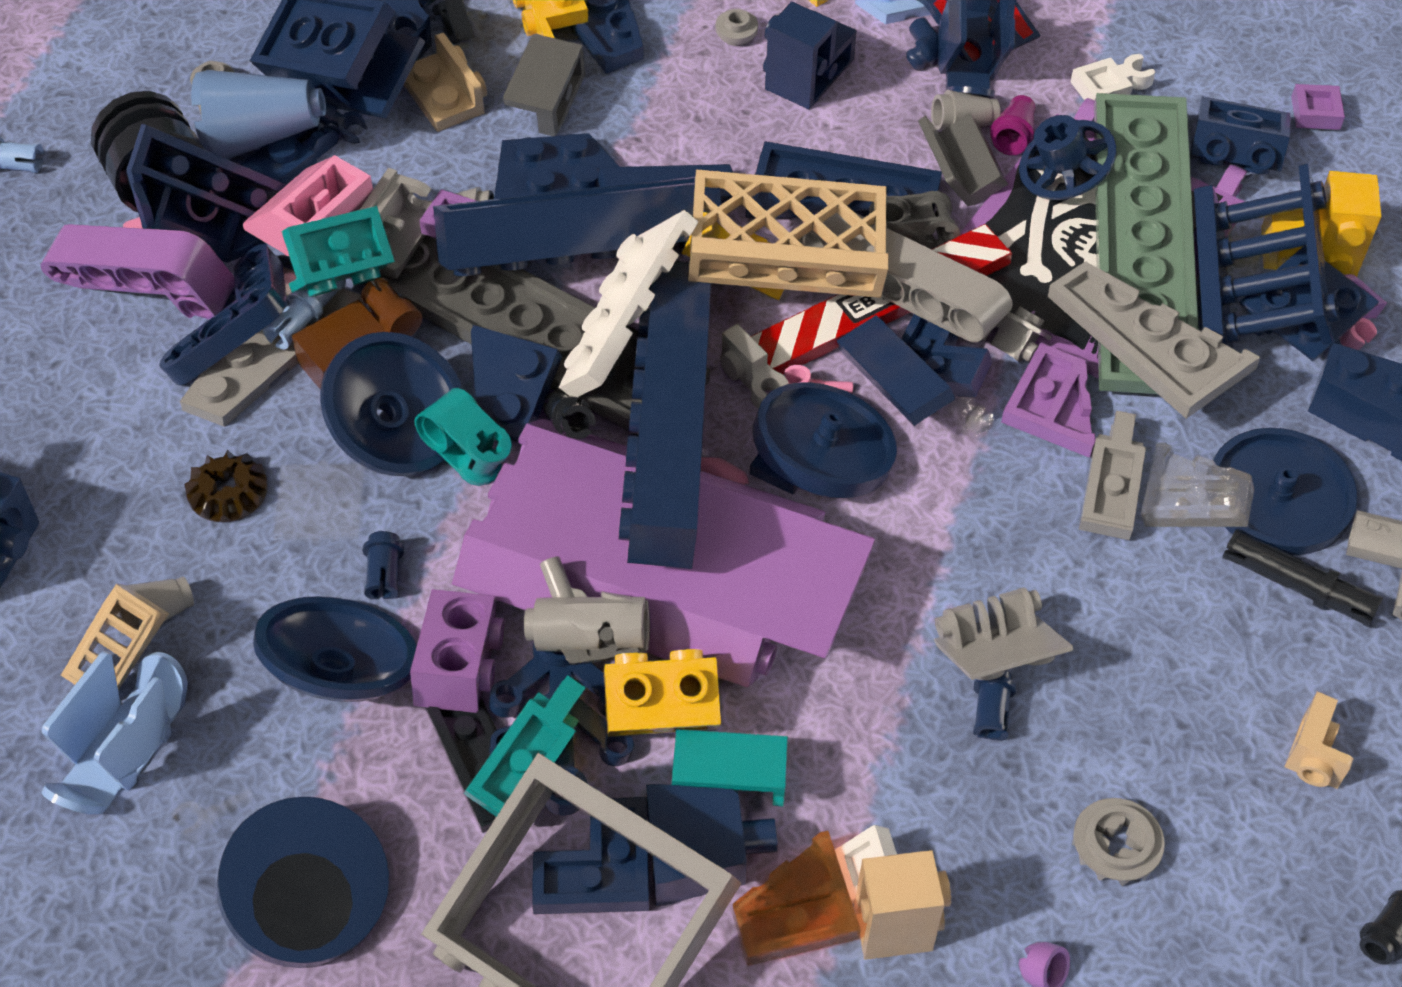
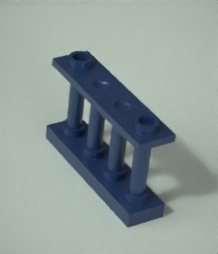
[1194,164,1340,349]

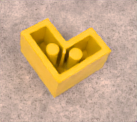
[1261,171,1381,277]

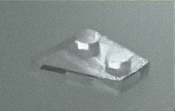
[1141,442,1254,527]

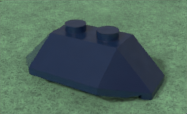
[126,124,286,263]

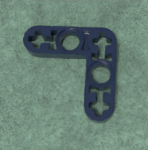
[159,244,287,385]

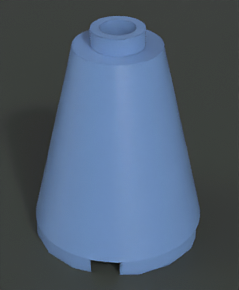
[191,70,326,160]

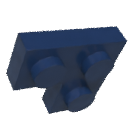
[901,314,993,398]
[532,797,649,914]

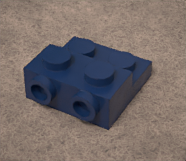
[1190,96,1290,174]

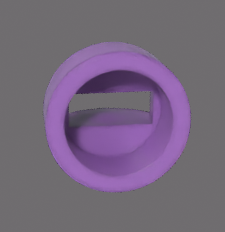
[1018,941,1070,987]

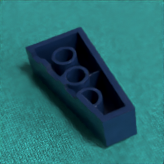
[1308,343,1402,461]

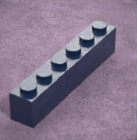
[433,177,721,276]

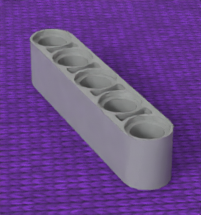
[798,212,1013,342]

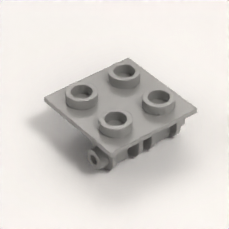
[934,587,1073,680]

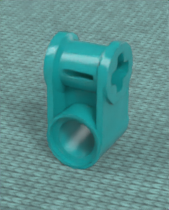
[415,388,512,486]

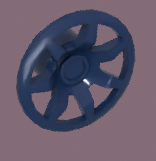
[1019,115,1117,200]

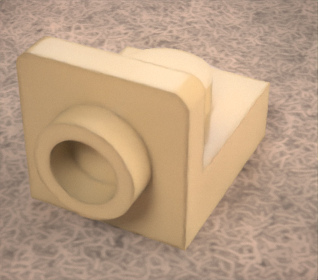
[1284,691,1353,789]

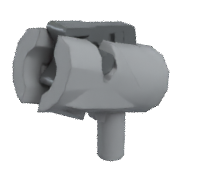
[524,556,650,665]

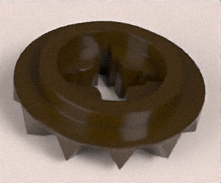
[184,449,268,522]

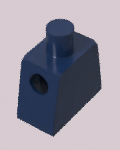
[646,784,778,906]

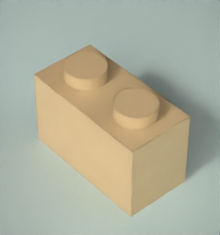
[854,850,951,960]

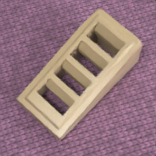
[61,584,169,690]

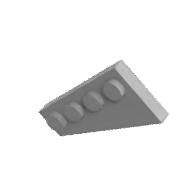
[1048,261,1260,419]
[180,267,365,427]

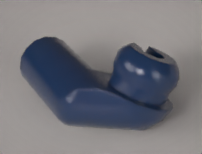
[906,17,938,71]

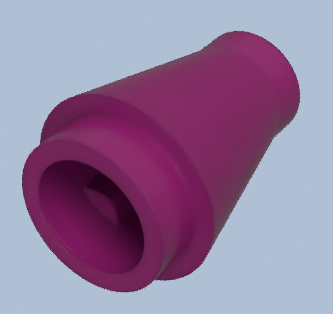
[990,95,1036,155]

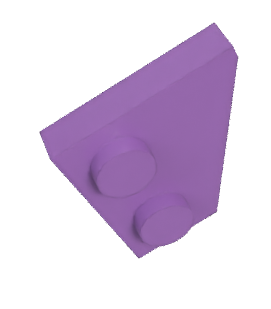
[1001,343,1095,458]

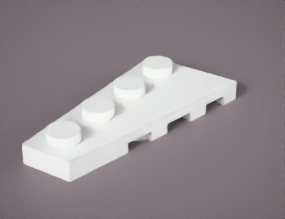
[559,210,698,397]

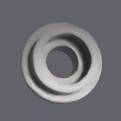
[715,9,758,46]

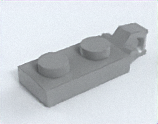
[1079,410,1146,540]

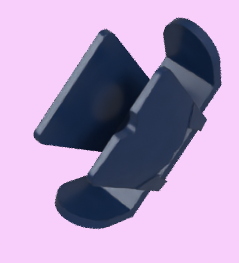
[938,0,1015,99]

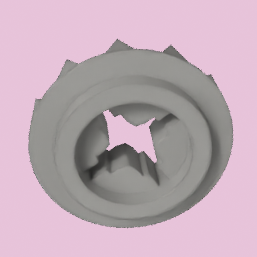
[1072,798,1165,886]

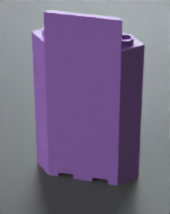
[452,419,875,688]

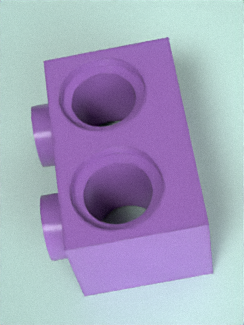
[410,589,505,713]

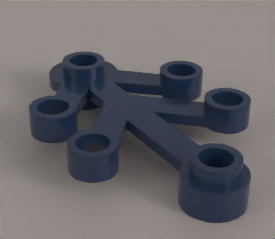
[489,643,634,816]

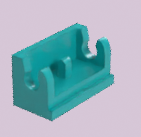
[672,729,788,807]

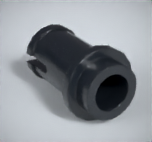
[1359,890,1402,965]

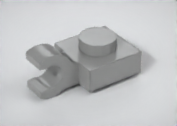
[720,324,789,409]

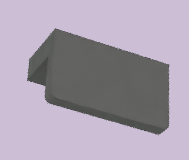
[503,34,586,136]
[918,113,1008,206]

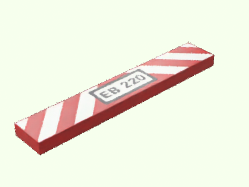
[750,224,1012,375]

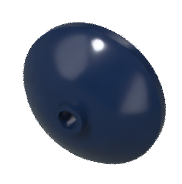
[320,332,463,476]
[253,596,417,702]

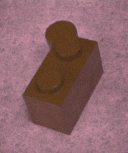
[292,278,423,390]

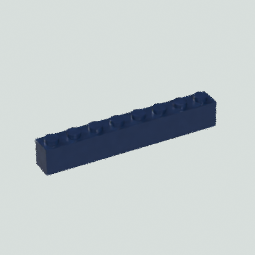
[618,261,711,569]

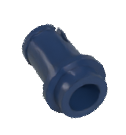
[362,531,404,599]
[973,670,1017,741]

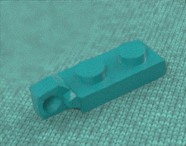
[463,675,585,817]

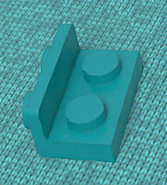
[281,206,395,297]

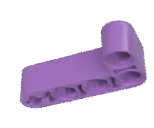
[40,224,235,319]

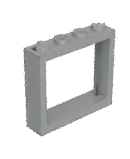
[421,753,742,987]

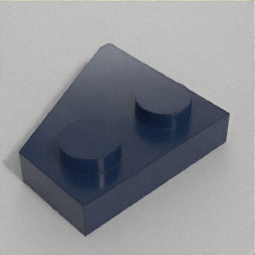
[471,325,563,442]

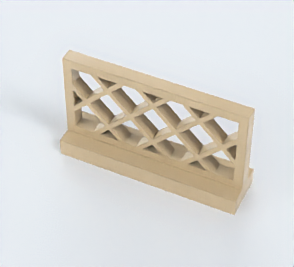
[688,170,888,298]

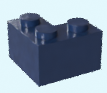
[763,1,857,110]

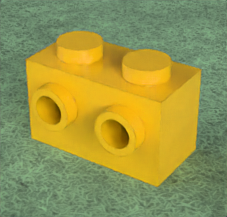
[604,649,721,737]

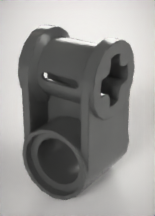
[869,191,960,249]

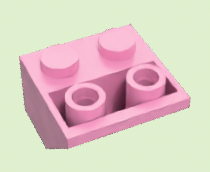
[243,155,373,256]

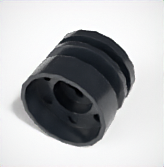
[91,91,205,212]

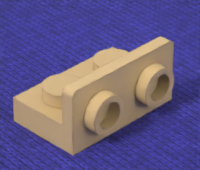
[404,33,487,132]

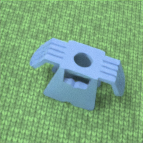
[41,651,188,814]

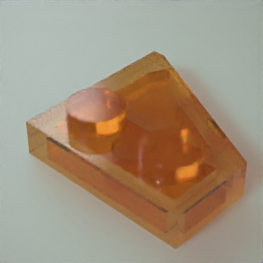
[732,830,861,966]

